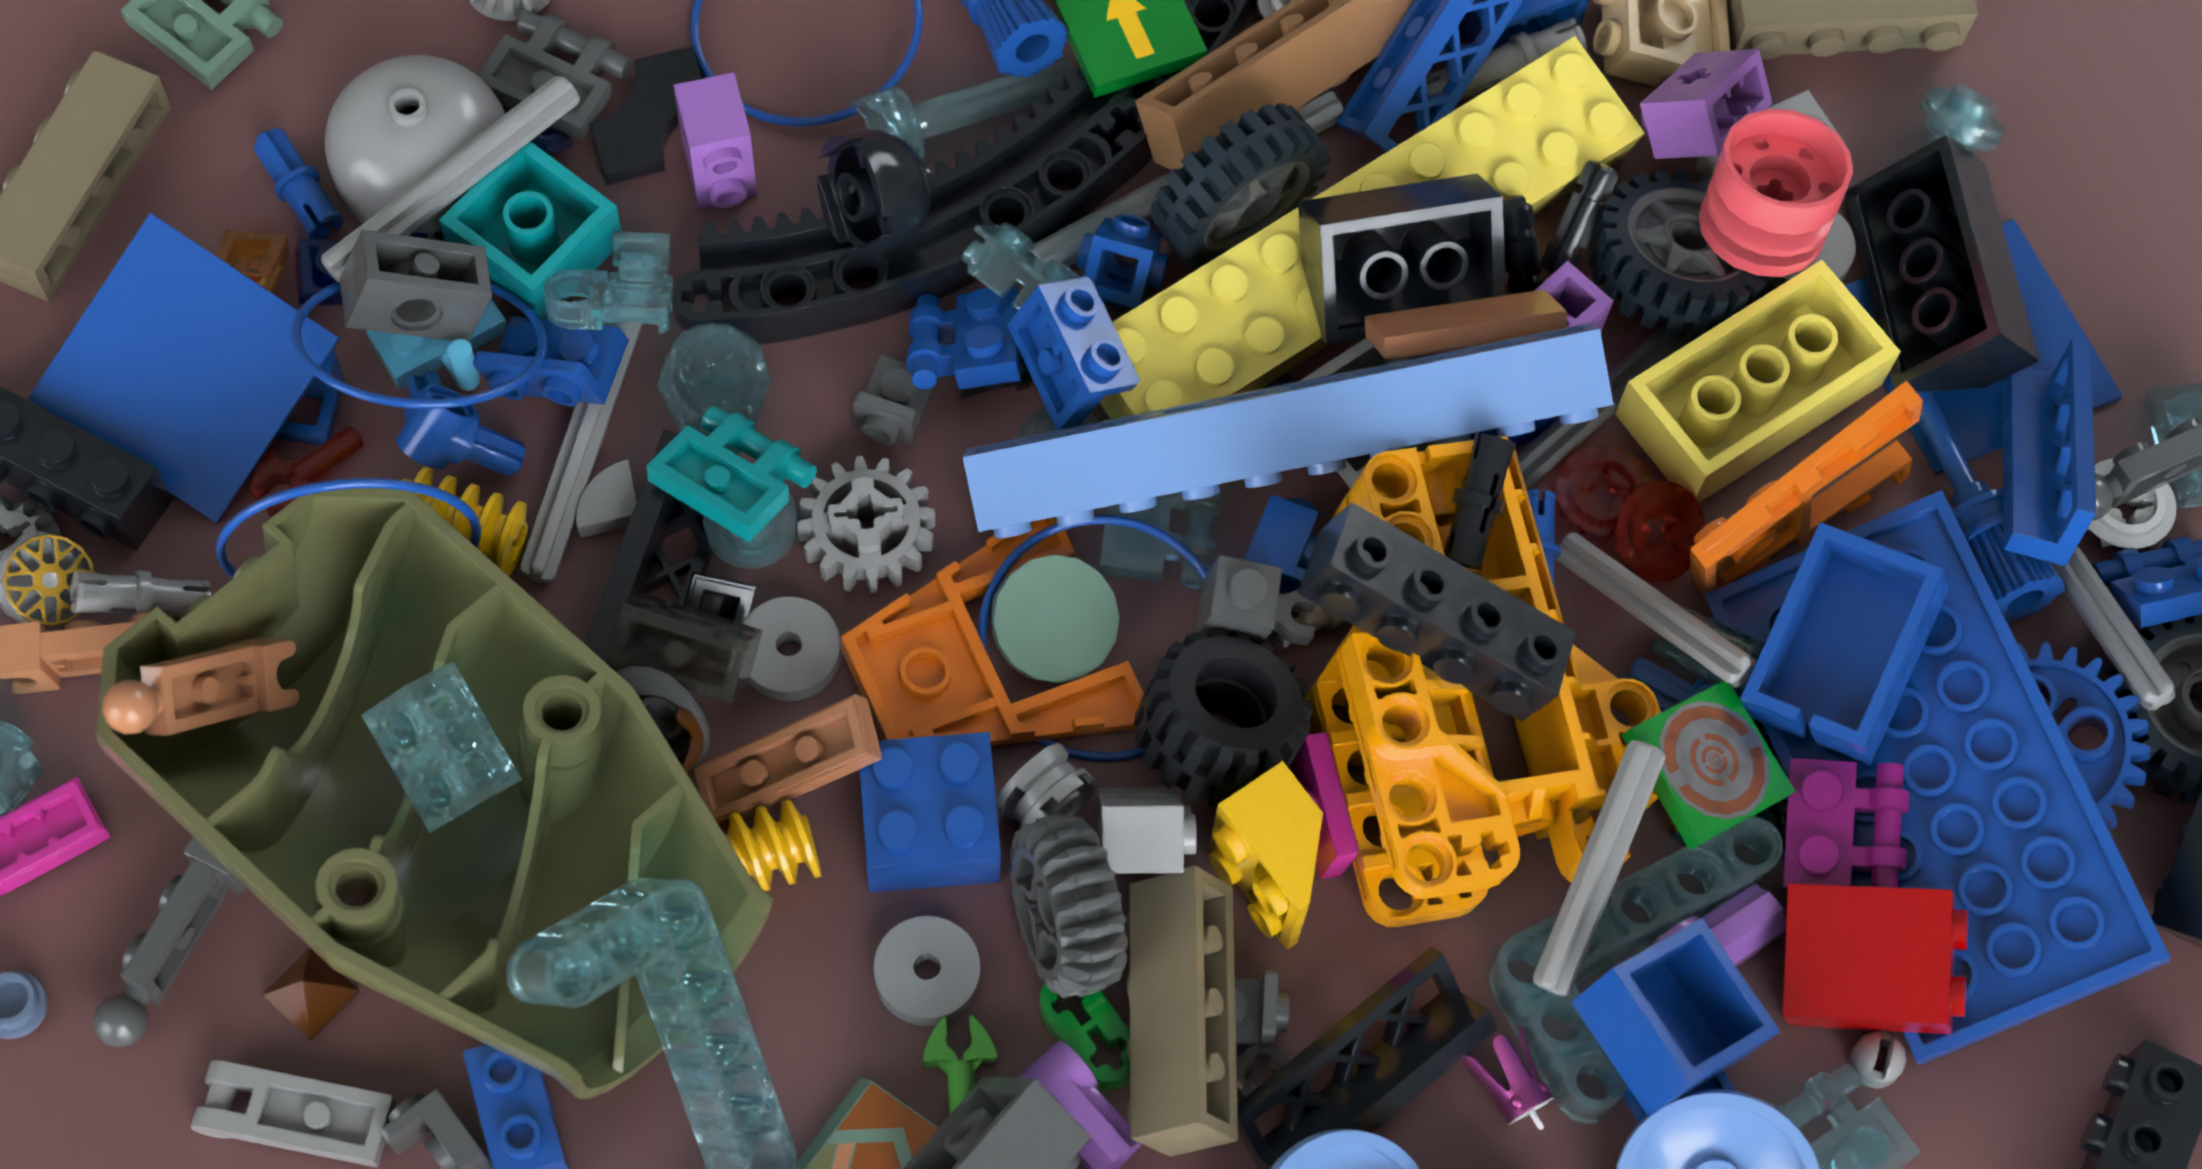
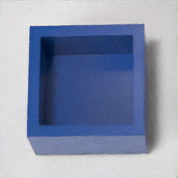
[860,732,1001,893]
[1571,918,1781,1116]

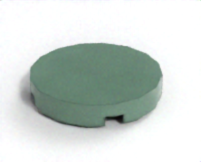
[991,554,1120,683]

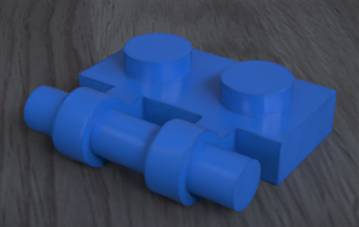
[906,286,1022,390]
[2091,536,2202,628]

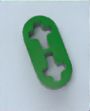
[1039,982,1130,1090]

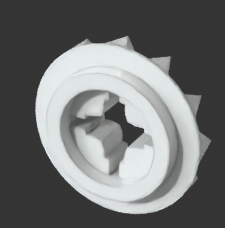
[2087,458,2176,550]

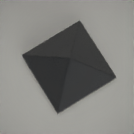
[676,572,756,647]

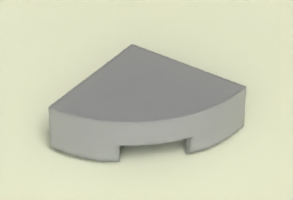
[576,459,638,538]

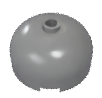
[325,54,505,239]

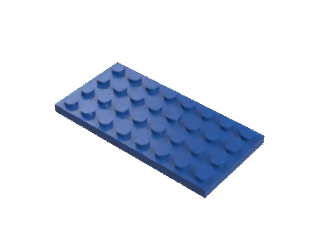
[1704,490,2171,1066]

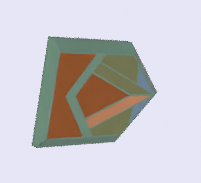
[792,1077,938,1169]

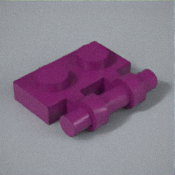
[1783,758,1909,892]

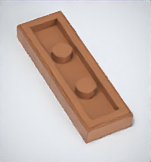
[1365,290,1567,360]
[693,694,883,830]

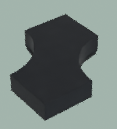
[590,46,702,185]

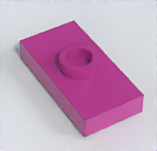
[1290,732,1360,880]
[0,777,111,897]

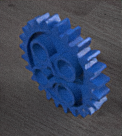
[2018,642,2151,829]

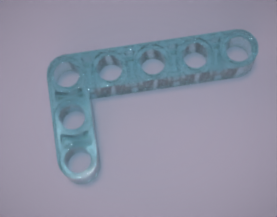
[1489,817,1783,1125]
[507,878,797,1169]

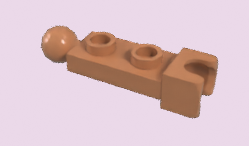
[0,612,177,694]
[101,638,299,736]

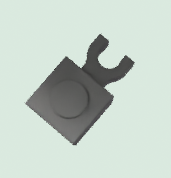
[1195,555,1317,646]

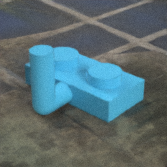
[366,298,507,391]

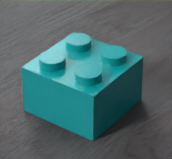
[439,141,623,320]

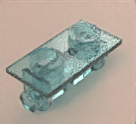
[962,222,1080,310]

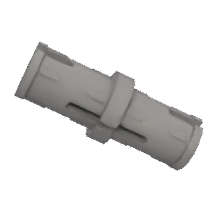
[70,570,211,618]

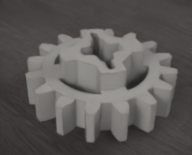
[797,456,935,594]

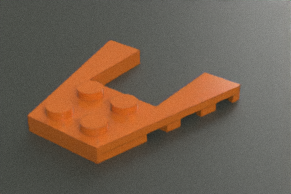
[1690,381,1923,602]
[840,517,1144,746]

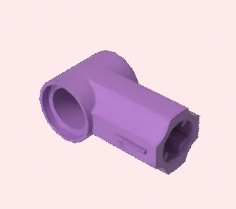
[1650,883,1786,967]
[1016,1041,1142,1169]

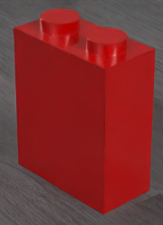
[1783,883,1968,1034]

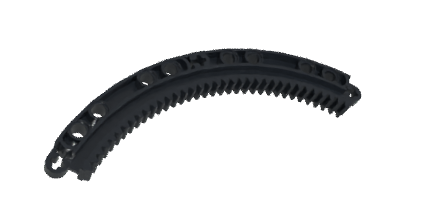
[671,0,1256,347]

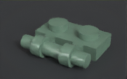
[120,0,283,90]

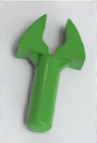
[923,1014,997,1114]

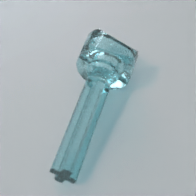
[849,57,1076,161]

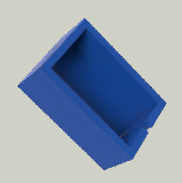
[1740,522,1949,766]

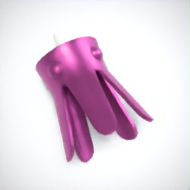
[1463,1025,1554,1130]

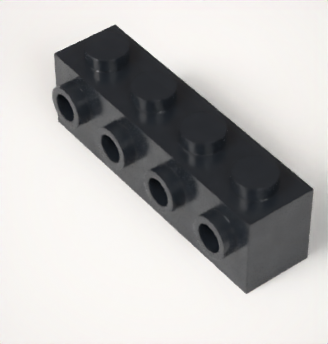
[0,386,173,551]
[1298,502,1576,721]
[2079,1039,2202,1169]

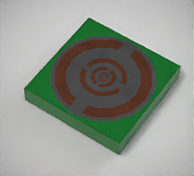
[1621,680,1796,850]

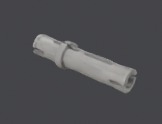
[1412,17,1586,111]

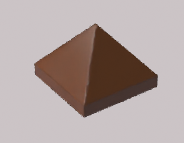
[262,947,359,1041]

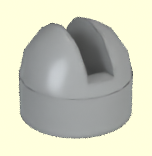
[1848,1031,1906,1088]

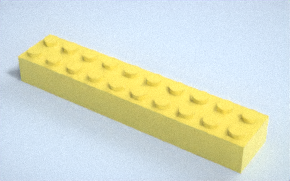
[1100,36,1645,419]

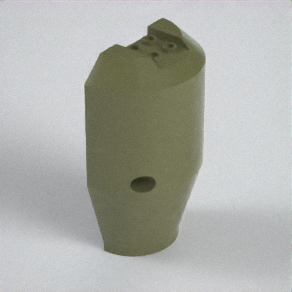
[96,488,773,1099]

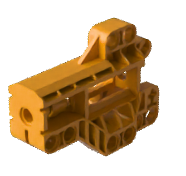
[1304,436,1661,927]

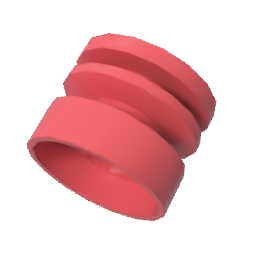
[1698,109,1853,277]

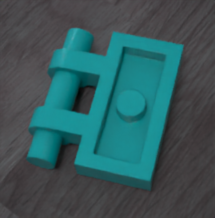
[646,406,817,543]

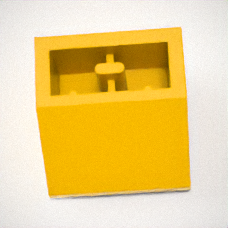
[1208,761,1323,950]

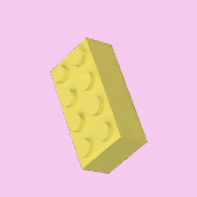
[1615,260,1901,508]

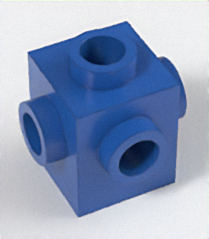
[1077,214,1170,308]

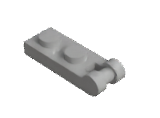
[190,1060,397,1168]

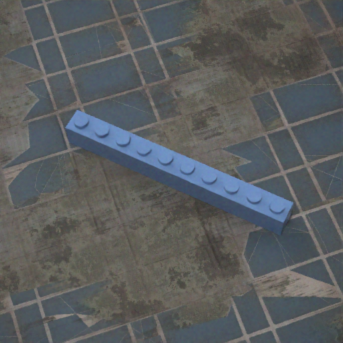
[963,323,1614,538]

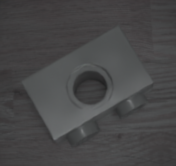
[340,230,492,342]

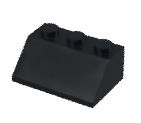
[1298,173,1506,345]

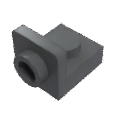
[853,354,939,447]
[1235,970,1290,1053]
[380,1089,493,1169]

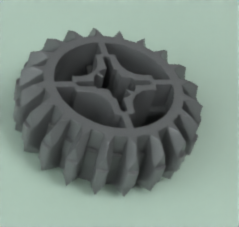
[1008,814,1129,998]

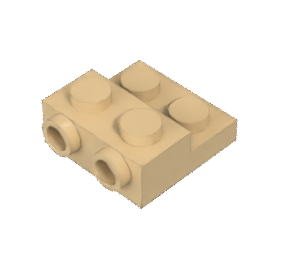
[1592,0,1730,87]

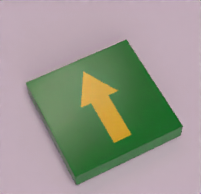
[1050,0,1208,98]

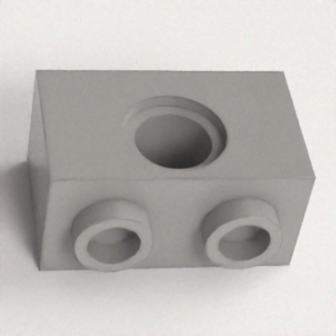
[1097,787,1196,874]

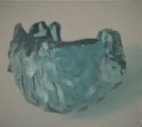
[657,323,772,437]

